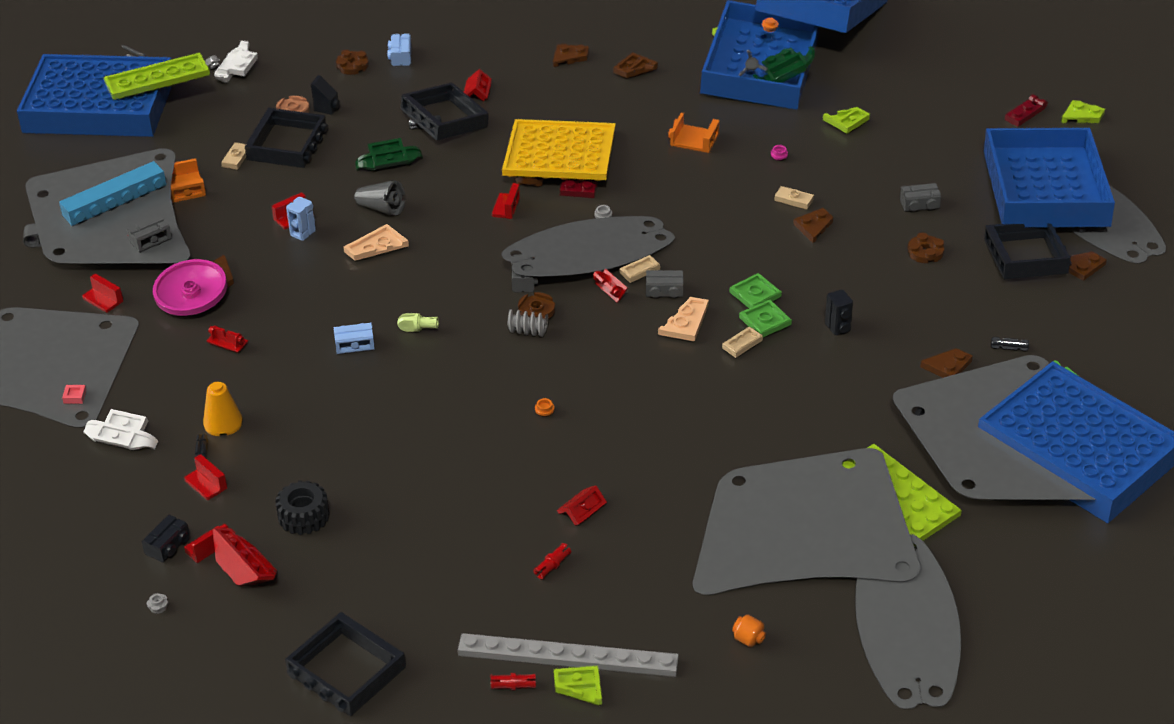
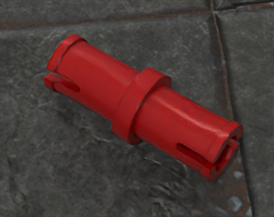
[533,543,571,580]
[491,673,536,690]

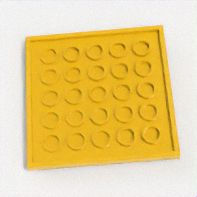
[502,119,615,181]

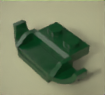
[753,46,815,83]
[355,138,423,171]

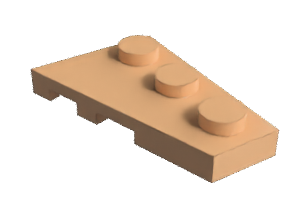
[344,224,409,261]
[658,297,709,341]

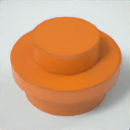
[762,18,778,32]
[535,398,554,416]

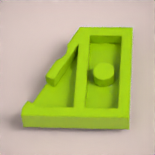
[1061,100,1105,123]
[823,107,870,133]
[554,666,602,705]

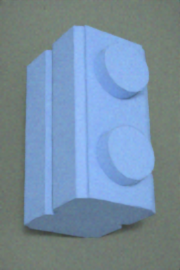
[387,34,411,66]
[286,197,316,241]
[334,323,375,354]

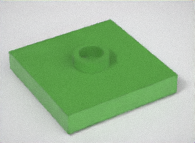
[729,273,782,308]
[739,300,792,337]

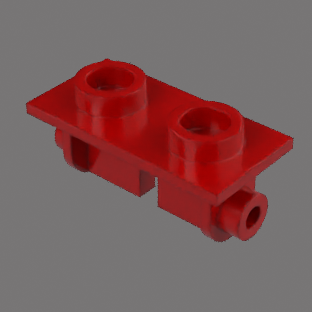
[593,269,628,303]
[206,325,249,353]

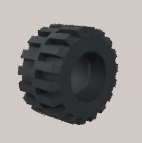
[275,481,329,535]

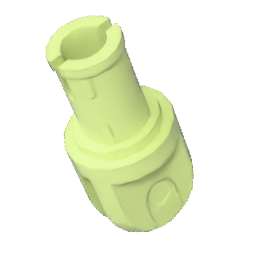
[397,313,439,332]

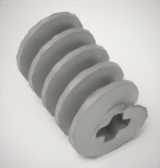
[507,309,548,337]

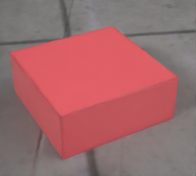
[62,385,87,404]

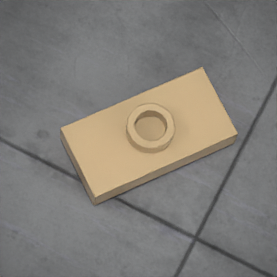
[221,143,246,170]
[774,186,814,210]
[620,255,660,283]
[722,327,763,358]

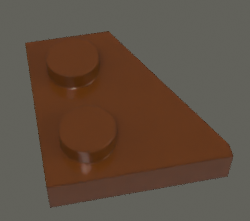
[553,44,589,67]
[613,52,658,78]
[793,208,833,243]

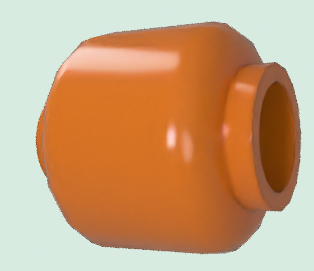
[732,615,766,647]

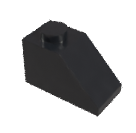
[311,75,340,115]

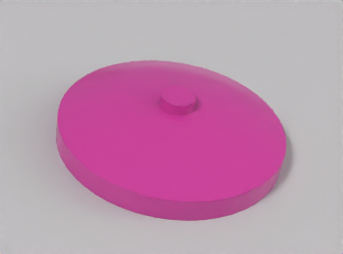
[153,259,227,316]

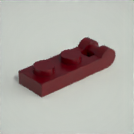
[1005,94,1048,127]

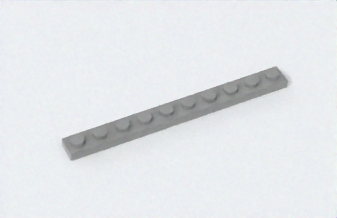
[458,633,678,677]

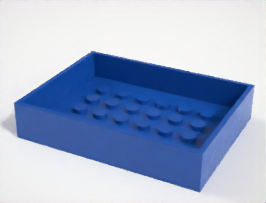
[700,0,820,110]
[755,0,888,33]
[17,54,172,137]
[984,128,1115,227]
[978,361,1174,524]

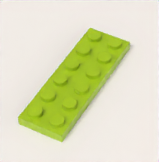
[104,53,210,100]

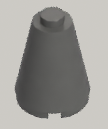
[354,180,405,216]

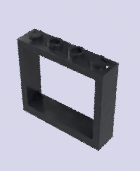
[401,82,489,140]
[244,108,328,168]
[984,223,1072,279]
[285,612,406,716]

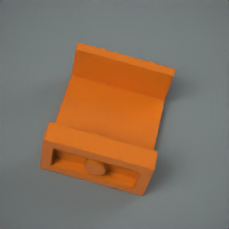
[668,113,720,153]
[171,158,206,203]

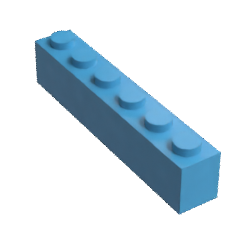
[59,161,167,226]

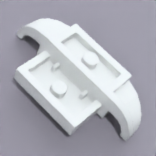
[215,41,258,83]
[83,409,158,450]

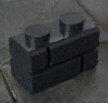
[825,290,853,335]
[141,514,190,563]

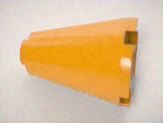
[203,382,242,436]

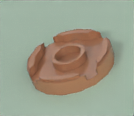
[276,96,310,113]

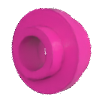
[771,145,788,160]

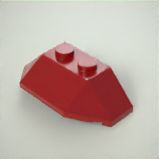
[213,528,277,586]

